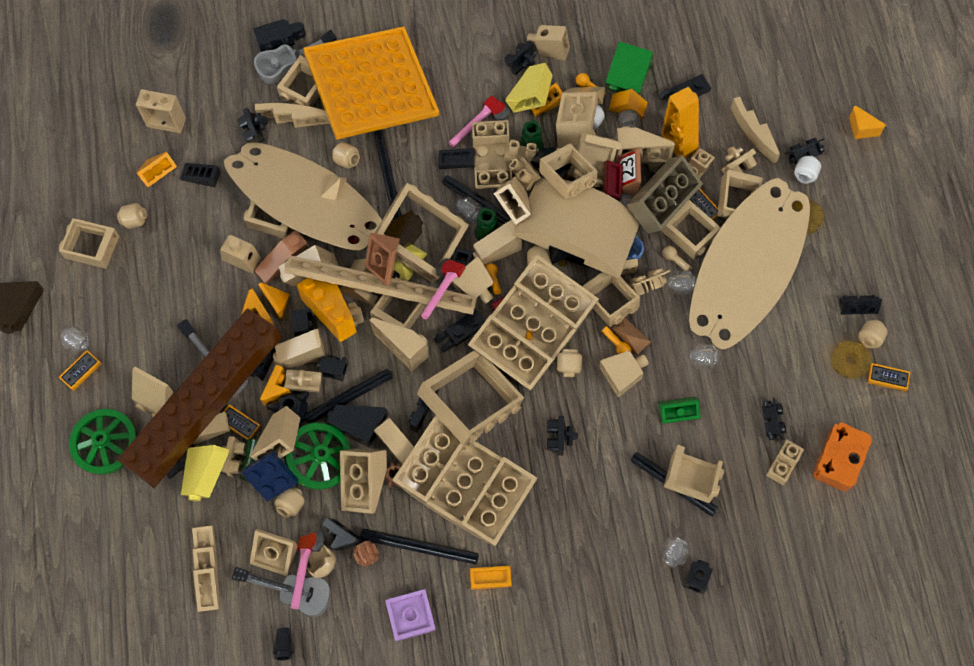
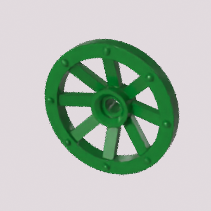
[69,409,137,475]
[284,423,351,490]

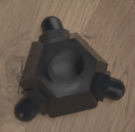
[267,391,309,429]

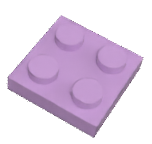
[385,589,436,642]

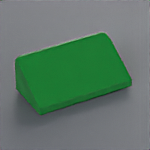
[658,397,701,424]

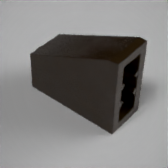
[384,210,423,248]
[0,281,44,334]

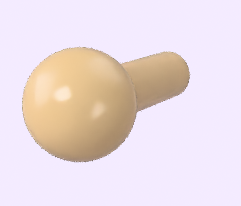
[662,246,692,273]

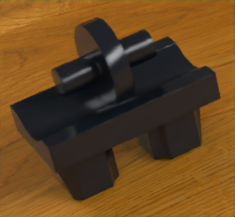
[504,41,537,75]
[237,108,269,143]
[547,416,578,456]

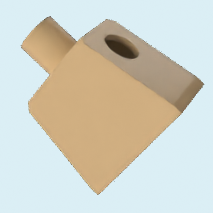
[527,25,570,61]
[220,235,262,274]
[450,257,494,304]
[599,351,649,397]

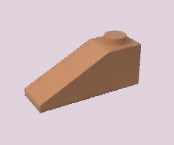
[254,230,309,284]

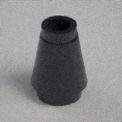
[273,628,294,661]

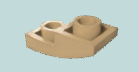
[689,148,715,179]
[766,439,804,486]

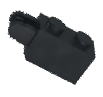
[253,19,306,52]

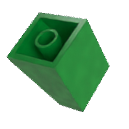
[605,41,654,95]

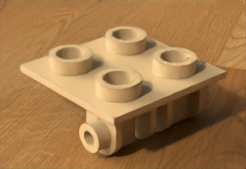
[628,268,670,296]

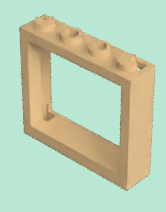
[375,183,469,283]
[417,350,524,445]

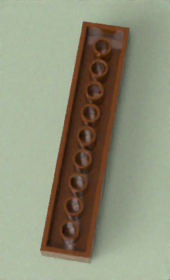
[117,308,282,489]

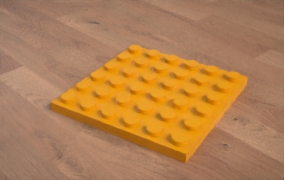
[303,27,439,140]

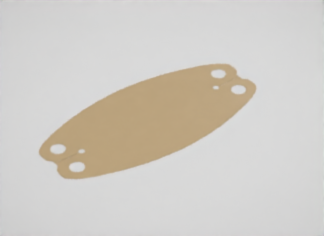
[224,142,382,250]
[689,178,810,350]

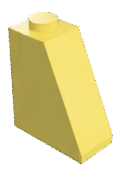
[506,63,553,113]
[181,445,229,502]

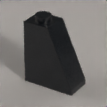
[326,405,389,448]

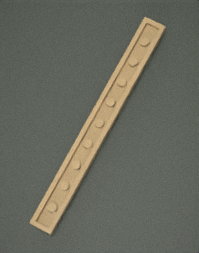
[284,255,477,314]

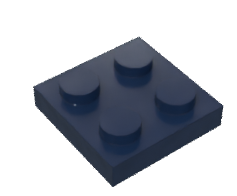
[241,451,299,501]

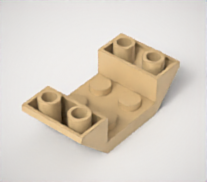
[556,87,605,150]
[472,120,512,189]

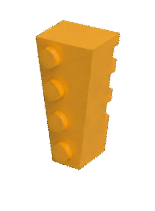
[661,87,699,159]
[296,278,357,342]

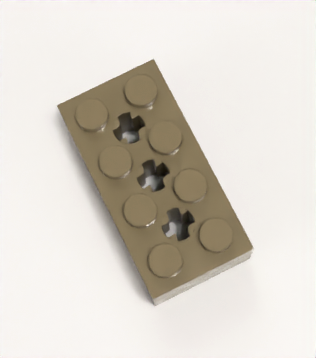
[626,155,703,234]

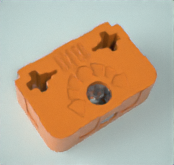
[813,422,872,492]

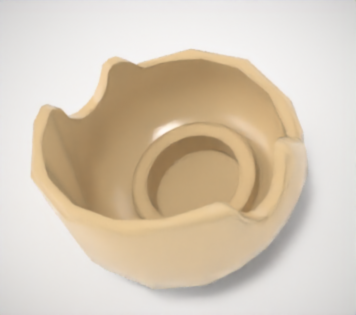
[307,545,336,578]

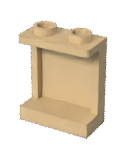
[571,132,622,188]
[664,445,724,503]

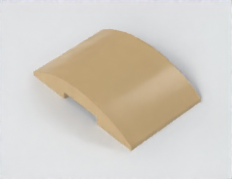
[513,178,640,278]
[468,254,599,391]
[392,415,537,546]

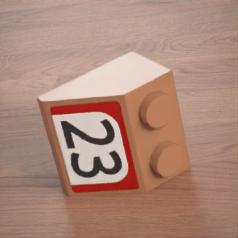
[615,148,641,199]

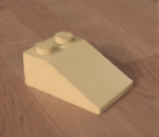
[615,126,675,164]
[370,317,429,372]
[132,367,174,417]
[340,448,387,514]

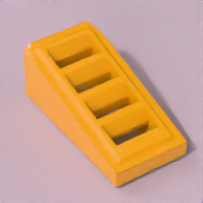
[531,83,563,117]

